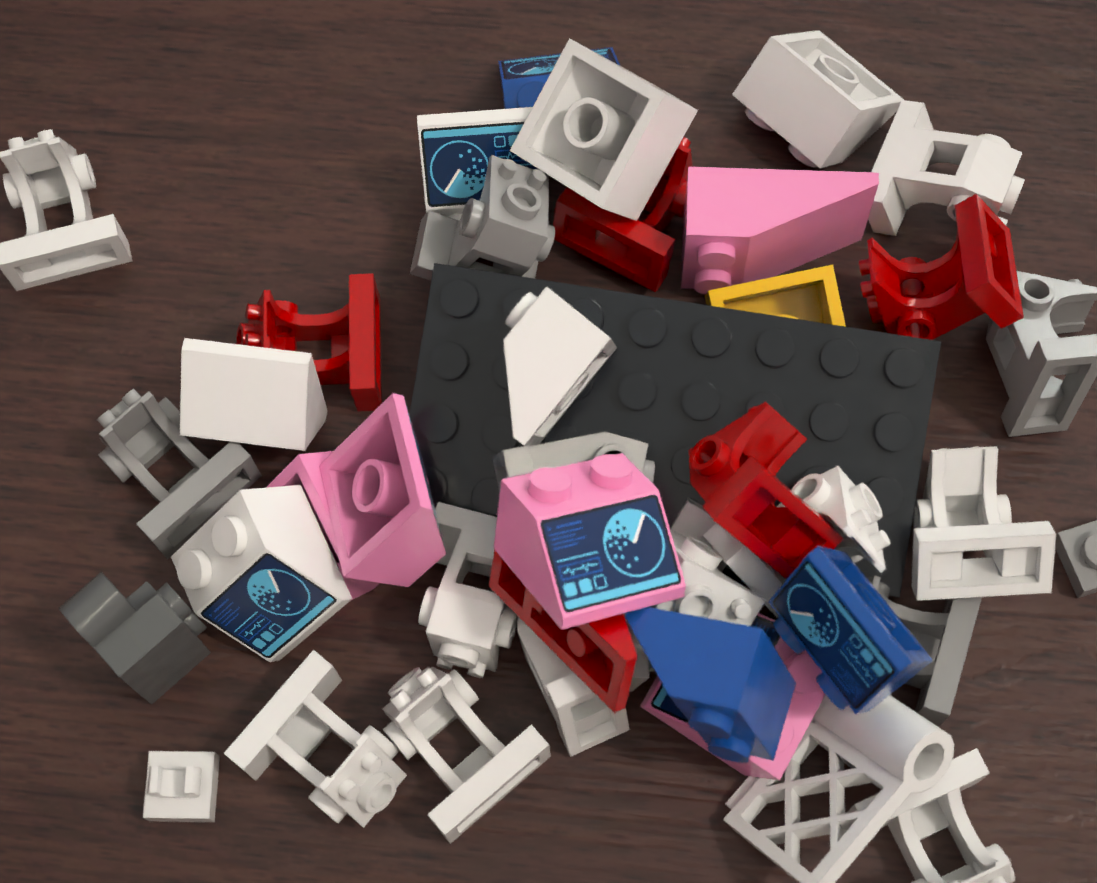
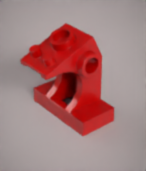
[553,137,693,292]
[859,194,1024,340]
[236,273,382,412]
[688,401,844,579]

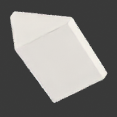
[180,338,328,451]

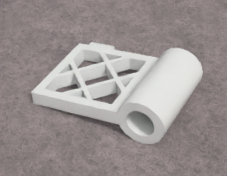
[723,694,954,883]

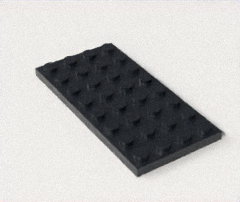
[409,263,941,597]

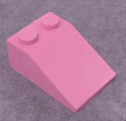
[681,167,879,295]

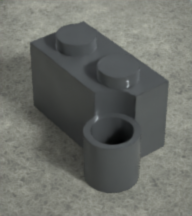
[58,572,211,705]

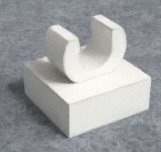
[143,751,220,822]

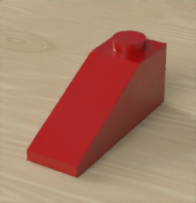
[489,550,637,713]

